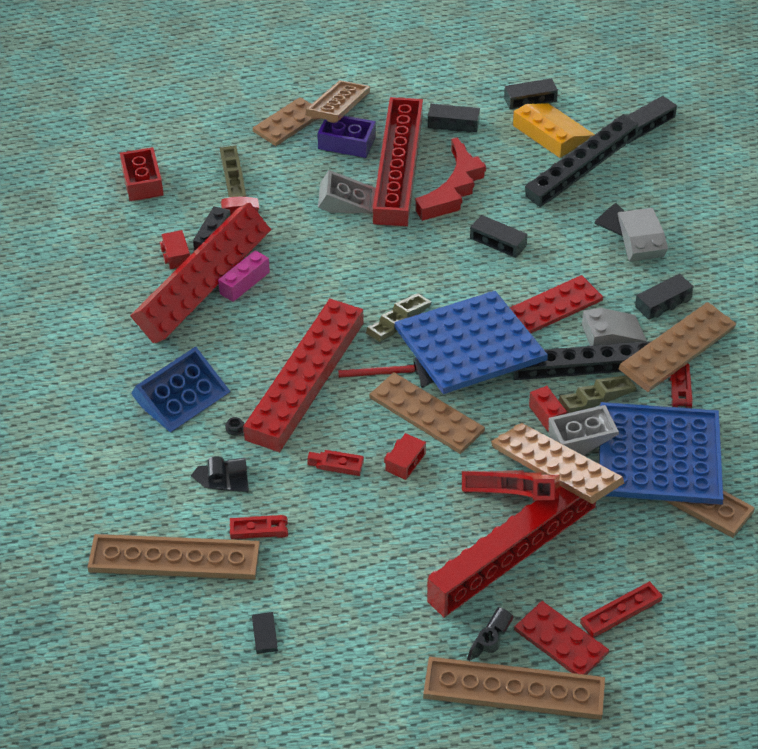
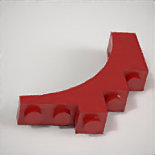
[415,137,486,221]
[462,470,560,500]

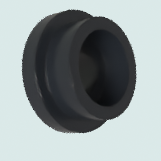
[225,417,244,436]

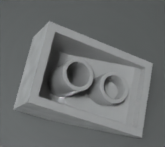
[318,170,376,214]
[618,208,668,262]
[582,308,647,346]
[549,405,619,455]

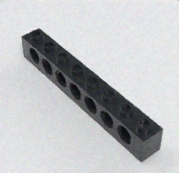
[525,114,638,207]
[512,341,652,381]

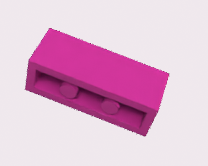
[218,250,270,302]

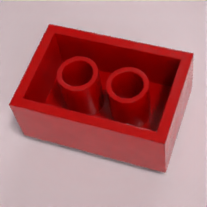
[119,147,164,202]

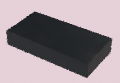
[252,612,278,654]

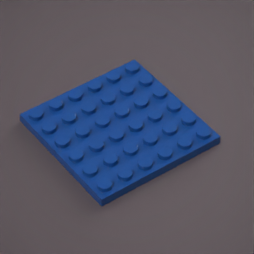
[395,291,548,394]
[599,402,723,505]

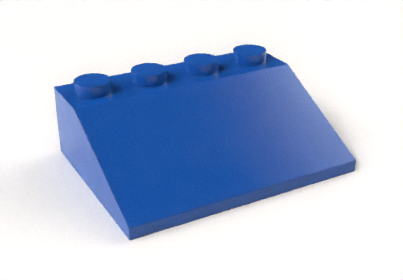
[131,346,231,433]

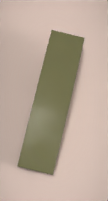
[220,145,246,197]
[366,293,432,342]
[558,375,637,414]

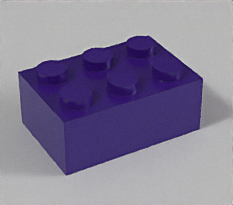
[317,116,376,158]

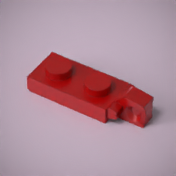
[307,450,364,476]

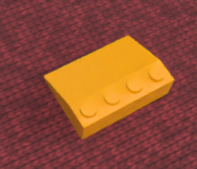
[513,103,595,158]

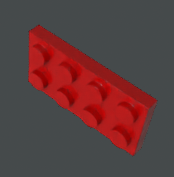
[514,601,609,675]

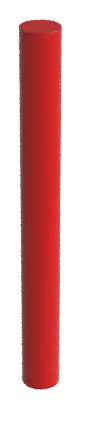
[338,365,415,378]

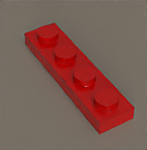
[580,581,663,638]

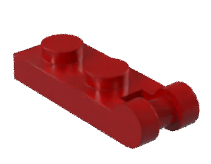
[670,363,692,409]
[230,515,288,539]

